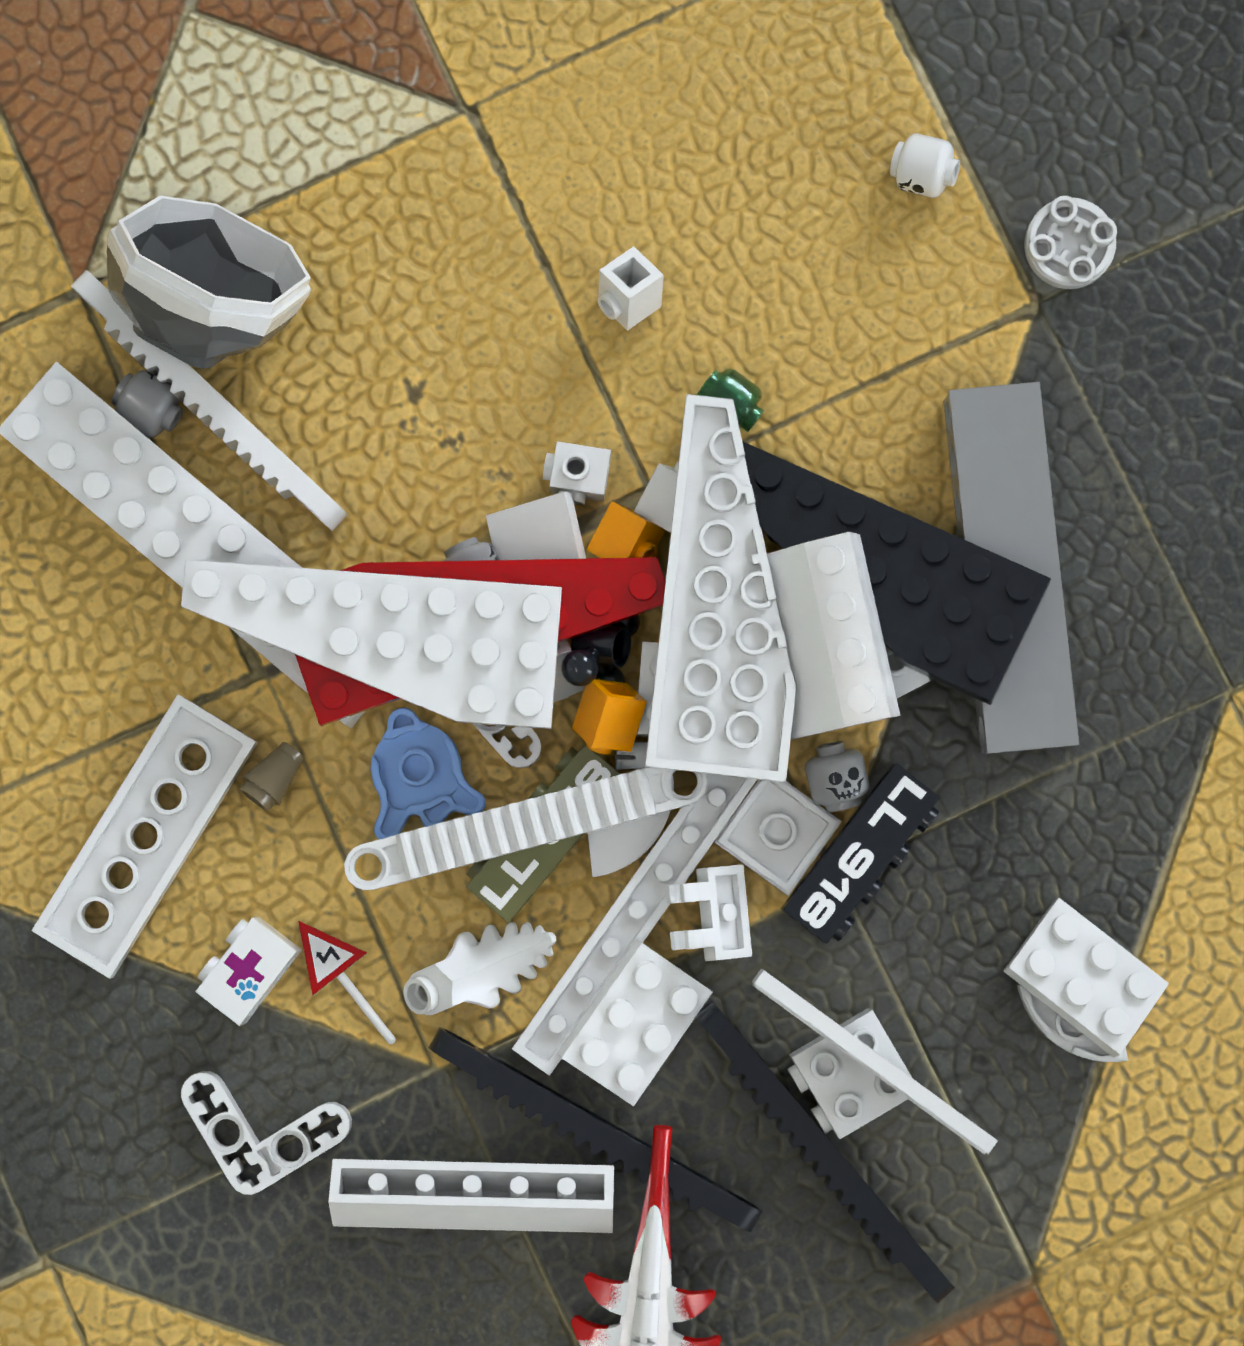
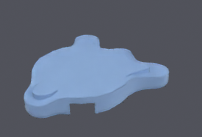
[370,708,486,839]

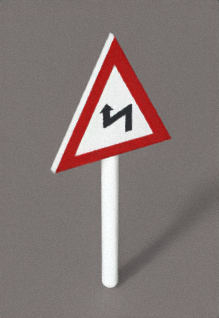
[298,921,396,1044]

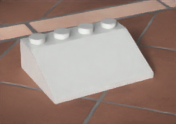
[767,532,901,740]

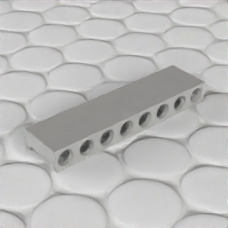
[943,382,1079,754]

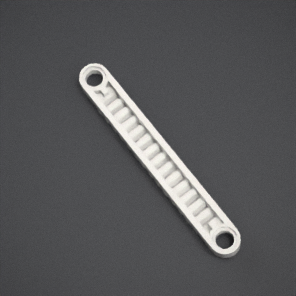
[71,270,348,531]
[344,767,707,890]

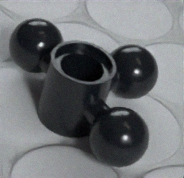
[561,614,641,686]

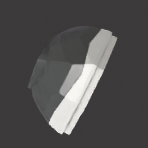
[107,196,311,368]

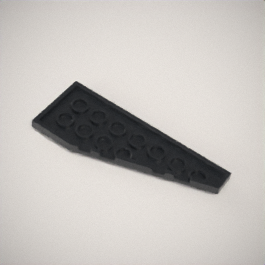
[742,441,1051,705]

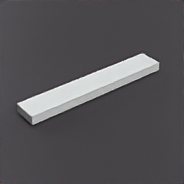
[752,969,998,1155]

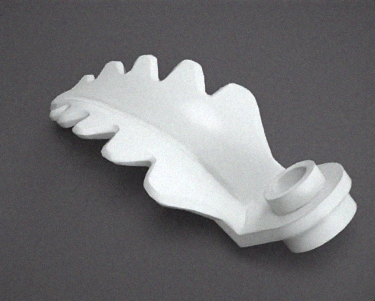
[403,922,556,1015]

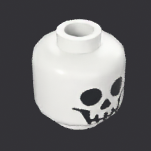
[890,133,960,198]

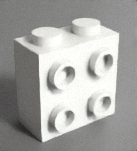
[787,1008,912,1139]

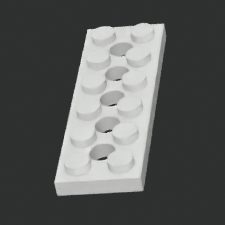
[31,694,258,979]

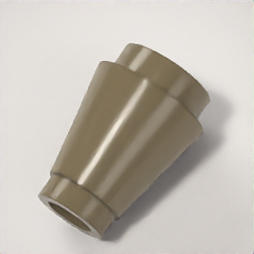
[239,742,305,811]

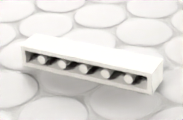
[328,1159,614,1233]

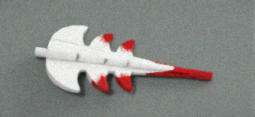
[571,1125,722,1346]

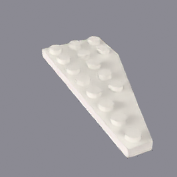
[645,394,796,782]
[181,559,562,729]

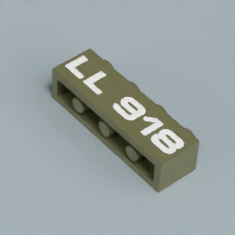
[466,745,620,923]

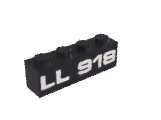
[780,763,940,944]

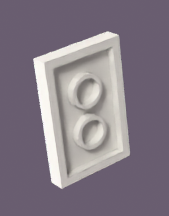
[1004,898,1169,1058]
[557,939,713,1106]

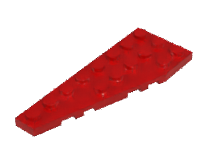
[295,557,665,726]

